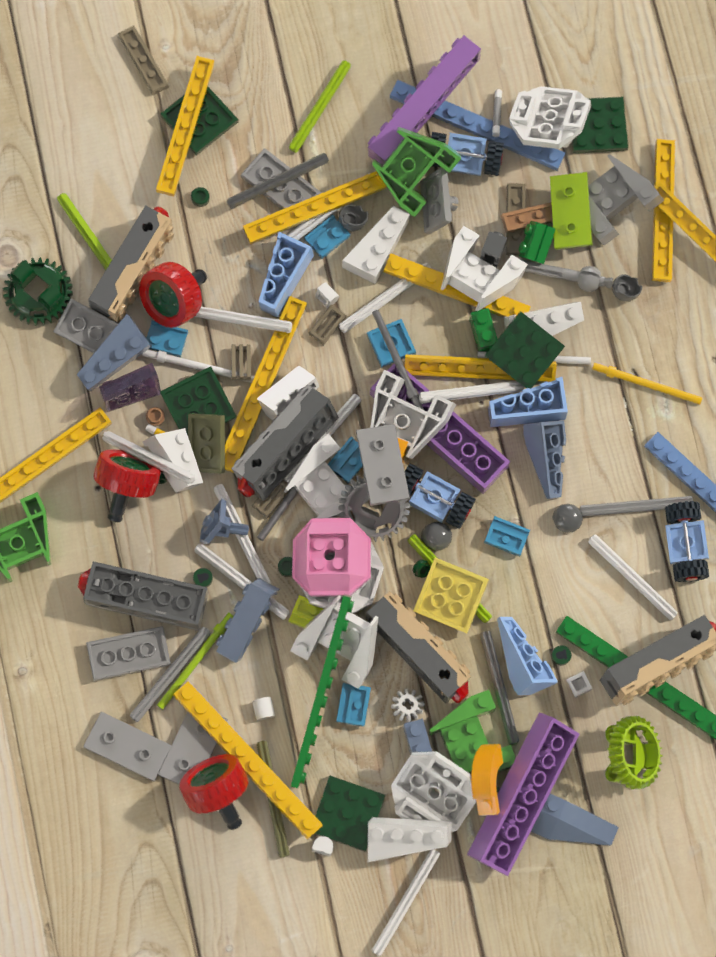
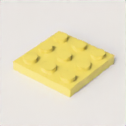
[413,557,489,633]

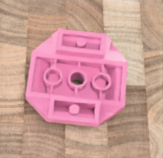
[292,518,371,597]

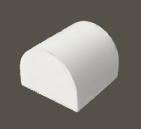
[315,282,339,308]
[566,671,593,698]
[252,697,276,722]
[312,836,333,857]

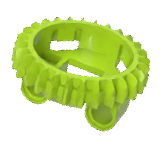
[605,716,663,789]

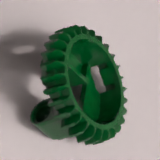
[3,257,73,326]

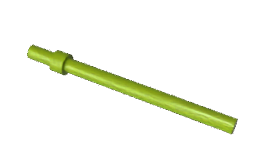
[157,612,234,710]

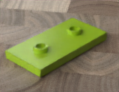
[550,172,593,250]

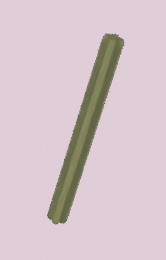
[257,741,290,858]

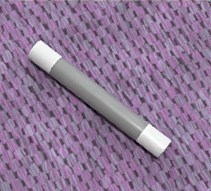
[492,89,502,137]

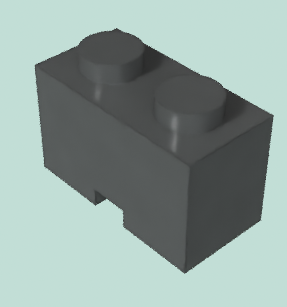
[480,231,507,268]

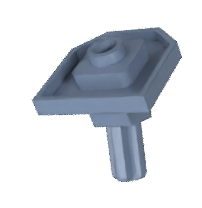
[200,499,249,544]

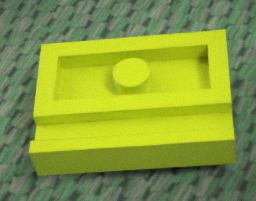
[288,595,324,628]

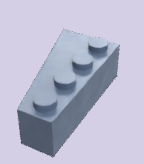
[77,314,152,391]
[216,578,280,663]

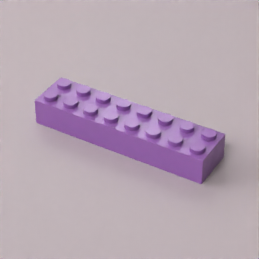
[368,35,481,165]
[370,363,510,494]
[467,712,580,876]

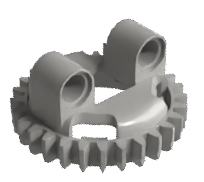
[338,475,410,542]

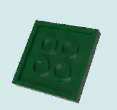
[160,87,239,156]
[572,97,629,153]
[485,311,565,389]
[160,366,237,436]
[315,775,385,852]

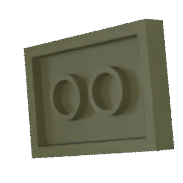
[188,413,226,474]

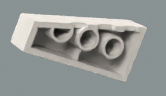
[342,206,410,284]

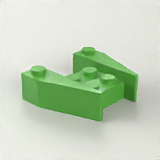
[372,127,461,217]
[0,492,51,582]
[429,690,516,774]

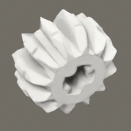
[391,689,424,722]

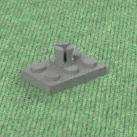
[420,168,458,234]

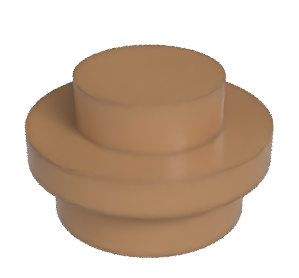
[146,407,165,426]

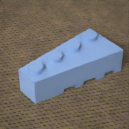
[258,232,314,318]
[488,377,568,427]

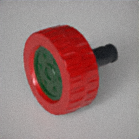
[139,262,207,328]
[94,449,161,523]
[179,754,248,830]

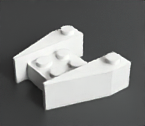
[441,226,528,311]
[370,370,456,459]
[284,433,369,518]
[290,595,378,689]

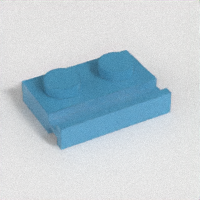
[304,215,350,259]
[146,321,188,357]
[328,436,363,484]
[484,516,530,557]
[336,683,371,727]

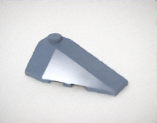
[523,420,566,499]
[531,794,619,846]

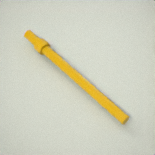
[592,362,702,405]

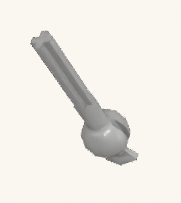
[520,259,613,292]

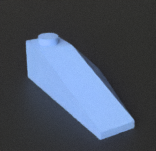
[497,617,558,695]

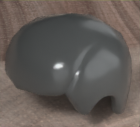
[339,204,368,231]
[612,274,642,302]
[552,503,583,533]
[421,522,452,551]

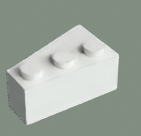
[257,366,319,420]
[143,428,203,493]

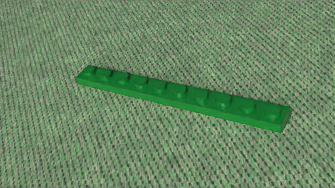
[291,594,354,788]
[555,616,716,740]

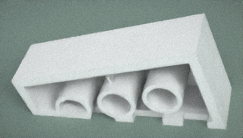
[503,302,584,336]
[368,817,451,862]

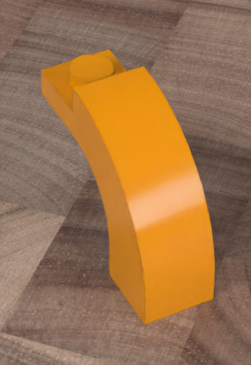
[471,744,503,815]

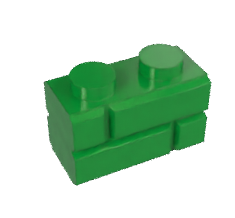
[518,221,556,264]
[469,308,497,352]

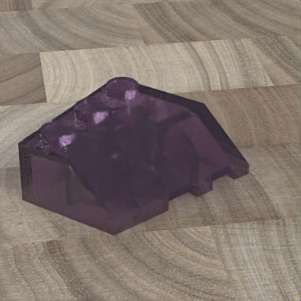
[99,363,161,412]

